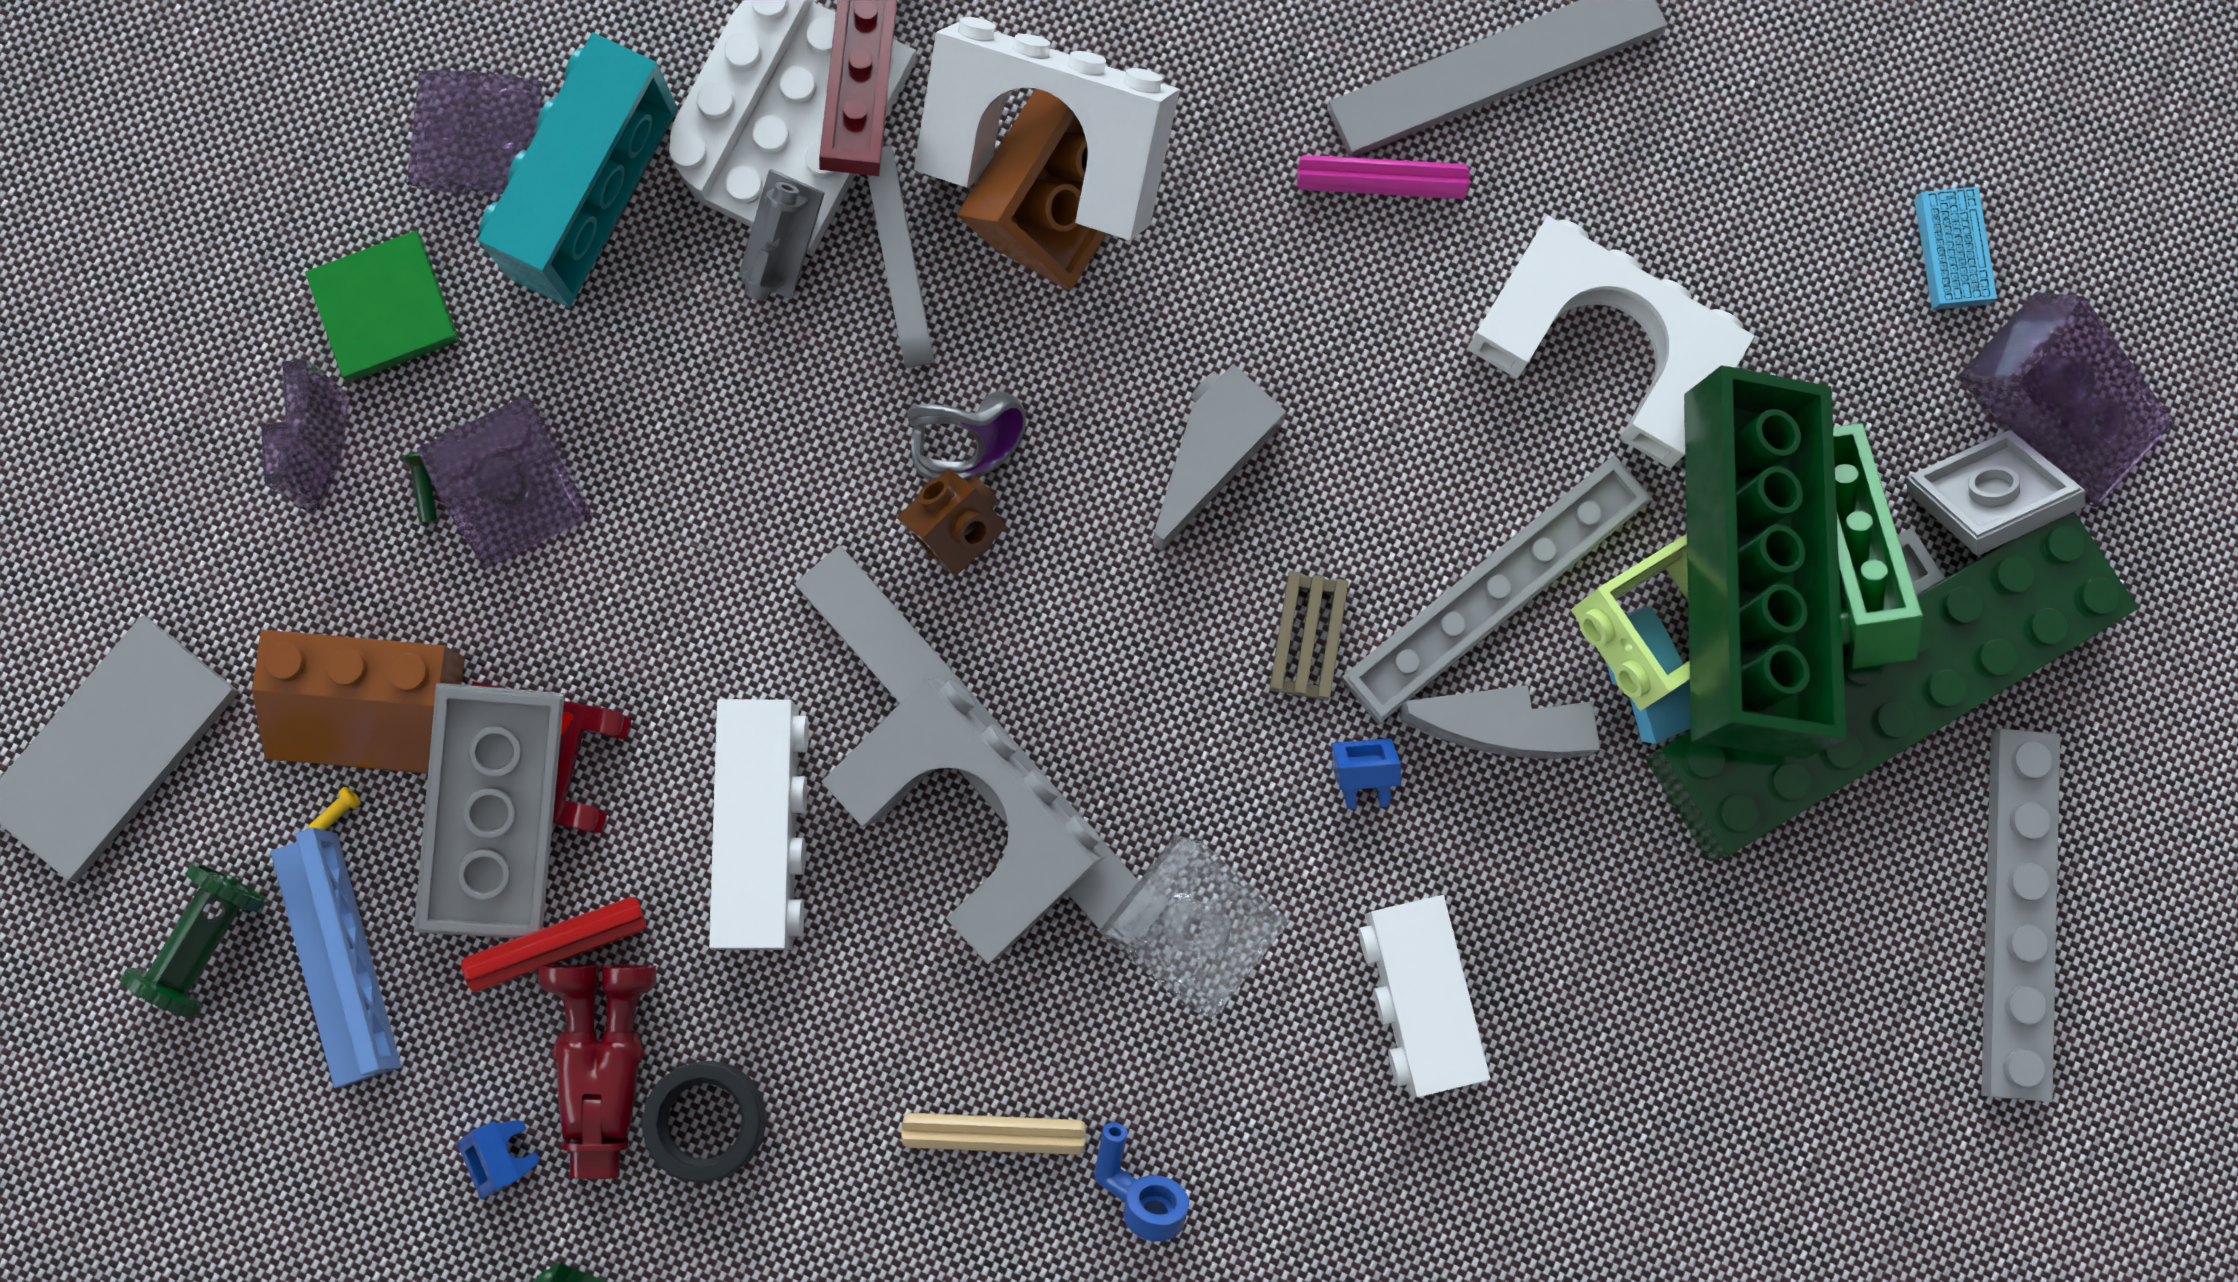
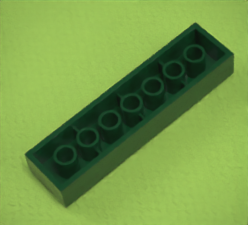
[1644,512,2139,862]

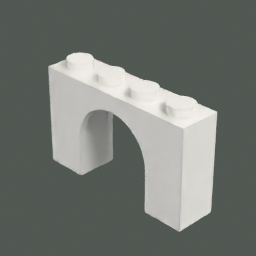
[914,17,1180,241]
[1467,216,1755,468]

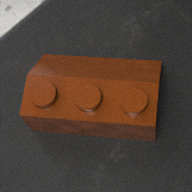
[957,88,1107,290]
[252,629,465,774]

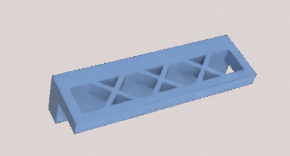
[270,828,402,1088]

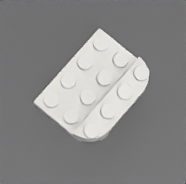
[669,0,917,256]

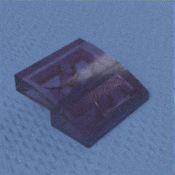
[406,70,543,195]
[261,359,347,511]

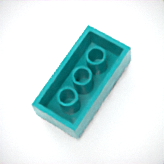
[477,32,678,308]

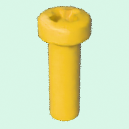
[307,787,361,831]

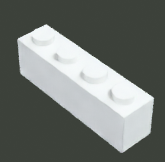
[709,699,809,950]

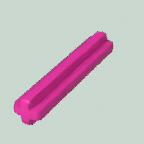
[1297,155,1470,199]

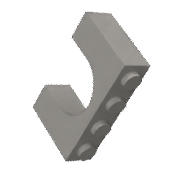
[821,678,1106,964]

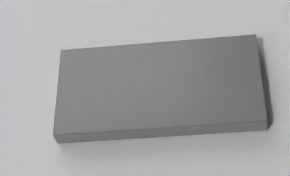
[0,615,240,882]
[414,683,564,938]

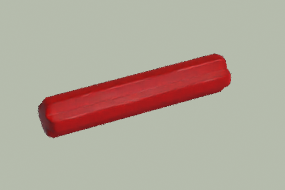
[461,897,646,992]

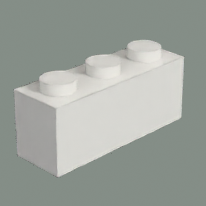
[1358,895,1491,1097]

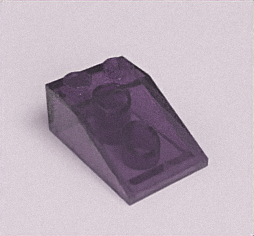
[1958,292,2175,507]

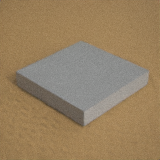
[1906,430,2085,556]

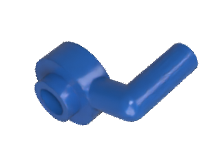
[1094,1122,1189,1241]

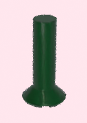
[400,451,438,524]

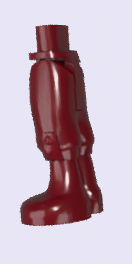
[538,964,657,1179]

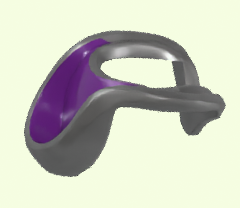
[907,391,1026,482]

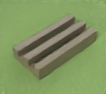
[1269,571,1349,701]

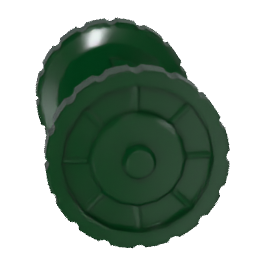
[119,862,268,1019]

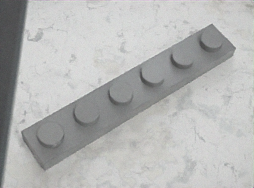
[1981,728,2060,1102]

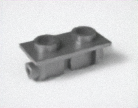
[738,169,825,300]

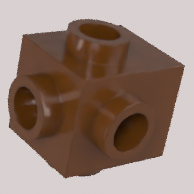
[896,468,1007,577]

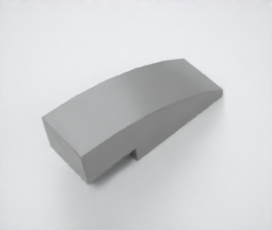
[1399,685,1601,759]

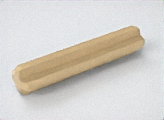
[901,1113,1086,1155]

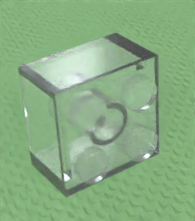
[1099,835,1290,1020]

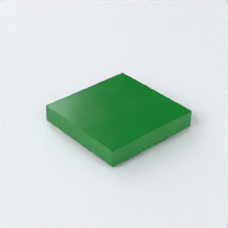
[304,230,460,383]

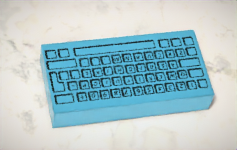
[1914,187,1997,310]

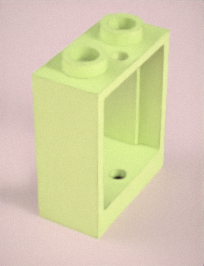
[1571,534,1690,711]

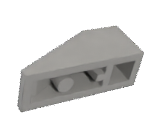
[1153,363,1286,552]

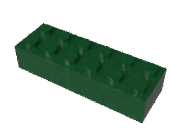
[1684,365,1847,759]

